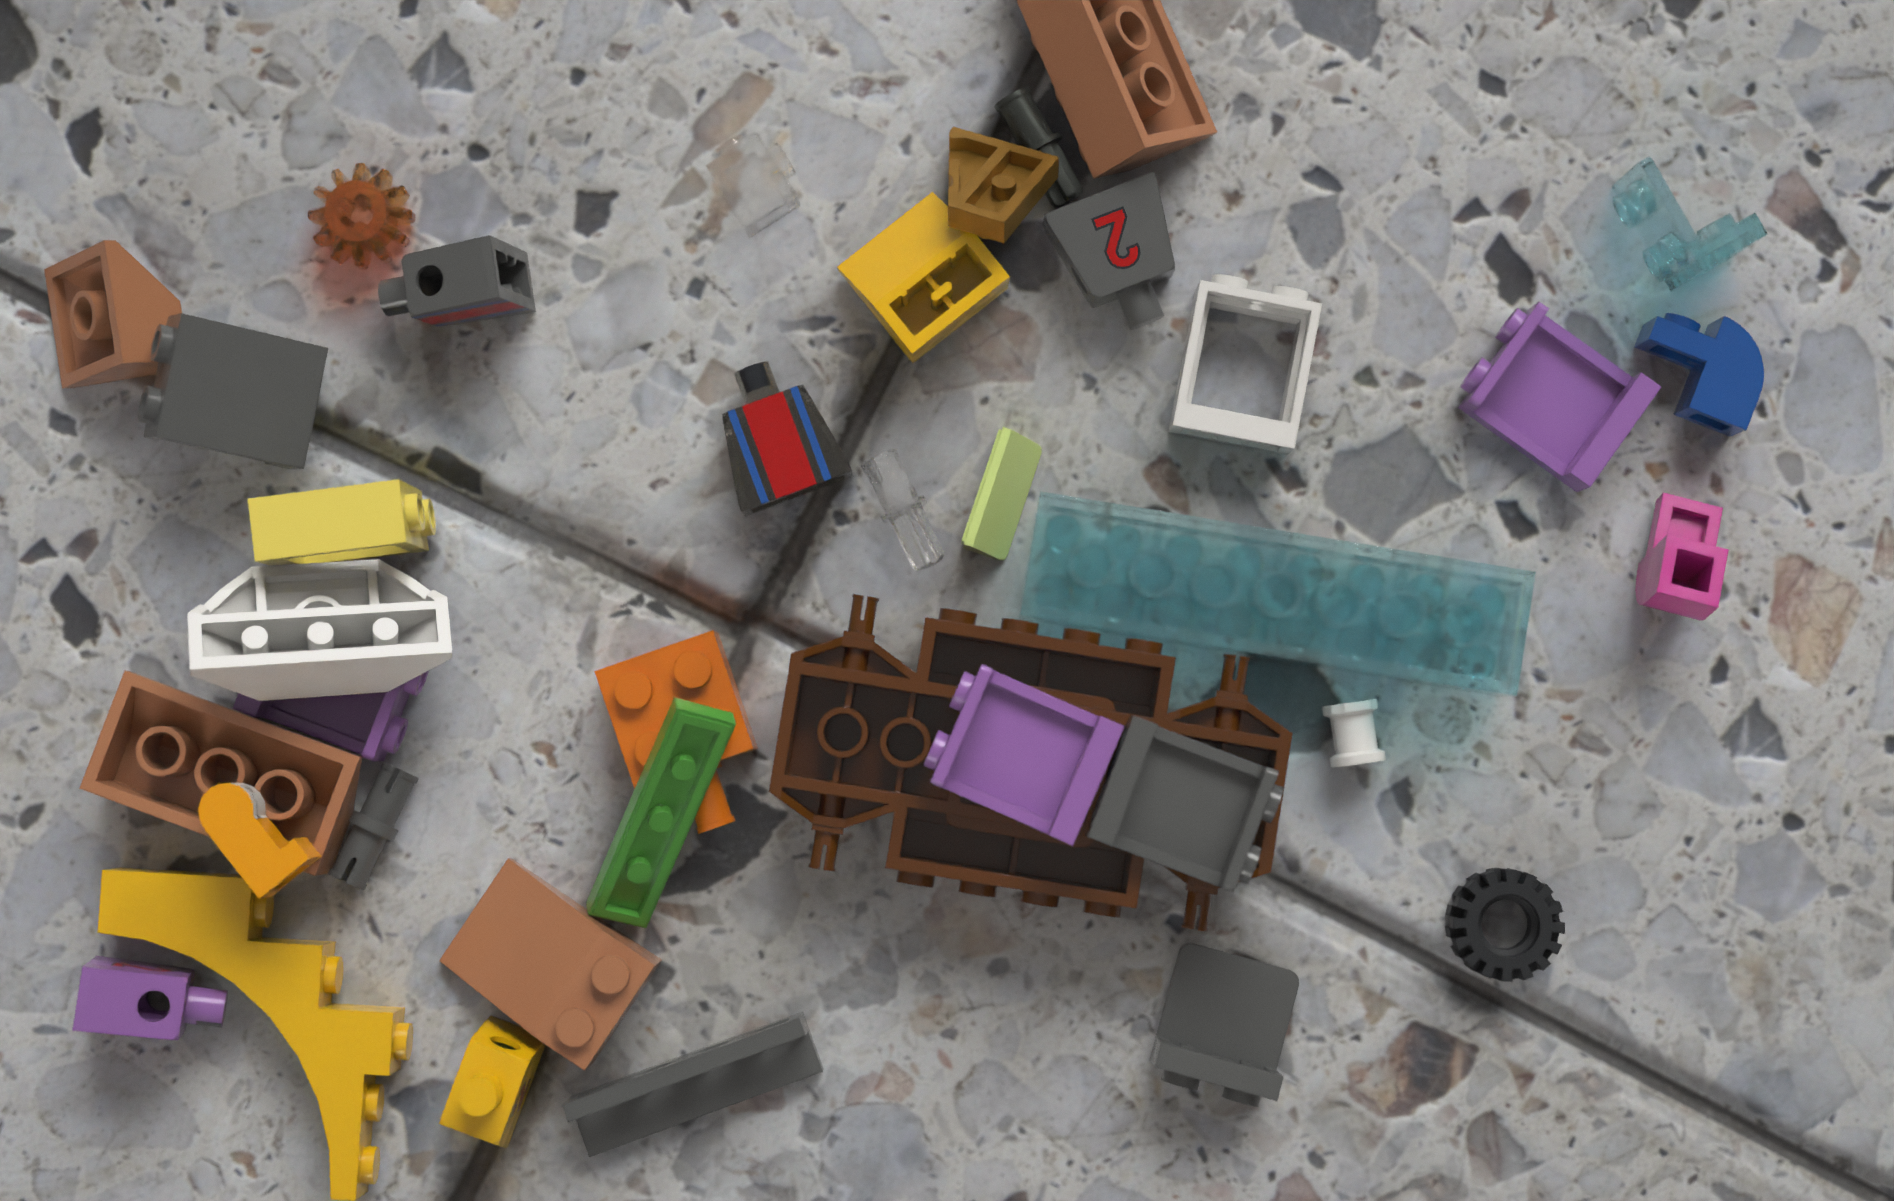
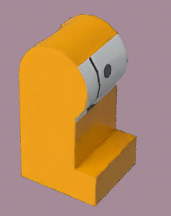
[198,783,322,899]

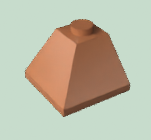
[44,240,182,389]

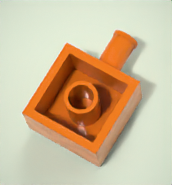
[594,630,758,834]

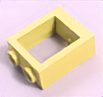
[248,479,436,566]

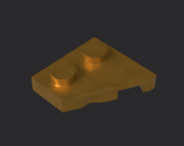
[948,127,1059,243]

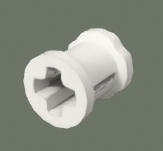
[1322,699,1386,768]

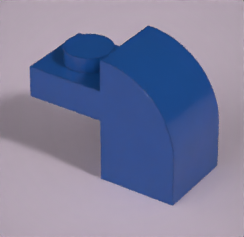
[1634,313,1764,437]

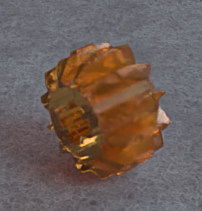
[308,163,415,270]

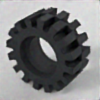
[1445,867,1565,982]

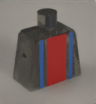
[722,361,854,517]

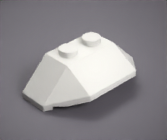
[187,559,452,701]

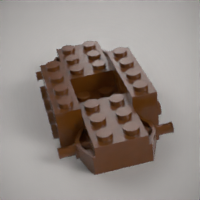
[769,594,1292,932]

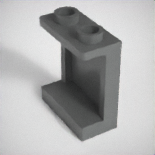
[138,313,328,469]
[1085,715,1284,892]

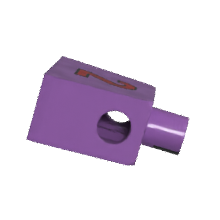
[72,956,228,1040]

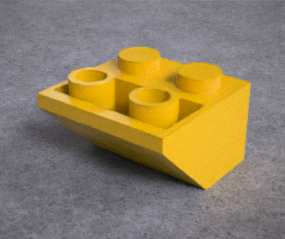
[837,192,1010,363]

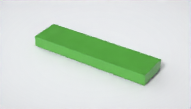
[586,697,736,928]

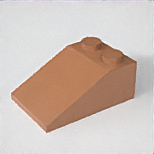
[439,858,662,1071]

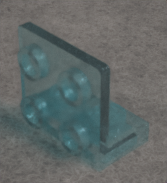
[1612,156,1768,291]

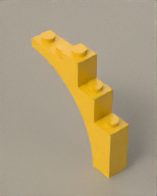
[97,867,413,1201]

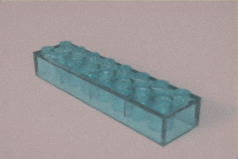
[1019,491,1536,697]

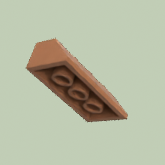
[1016,0,1218,179]
[79,670,362,876]

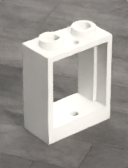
[1168,274,1322,455]

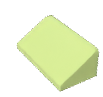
[961,427,1042,561]

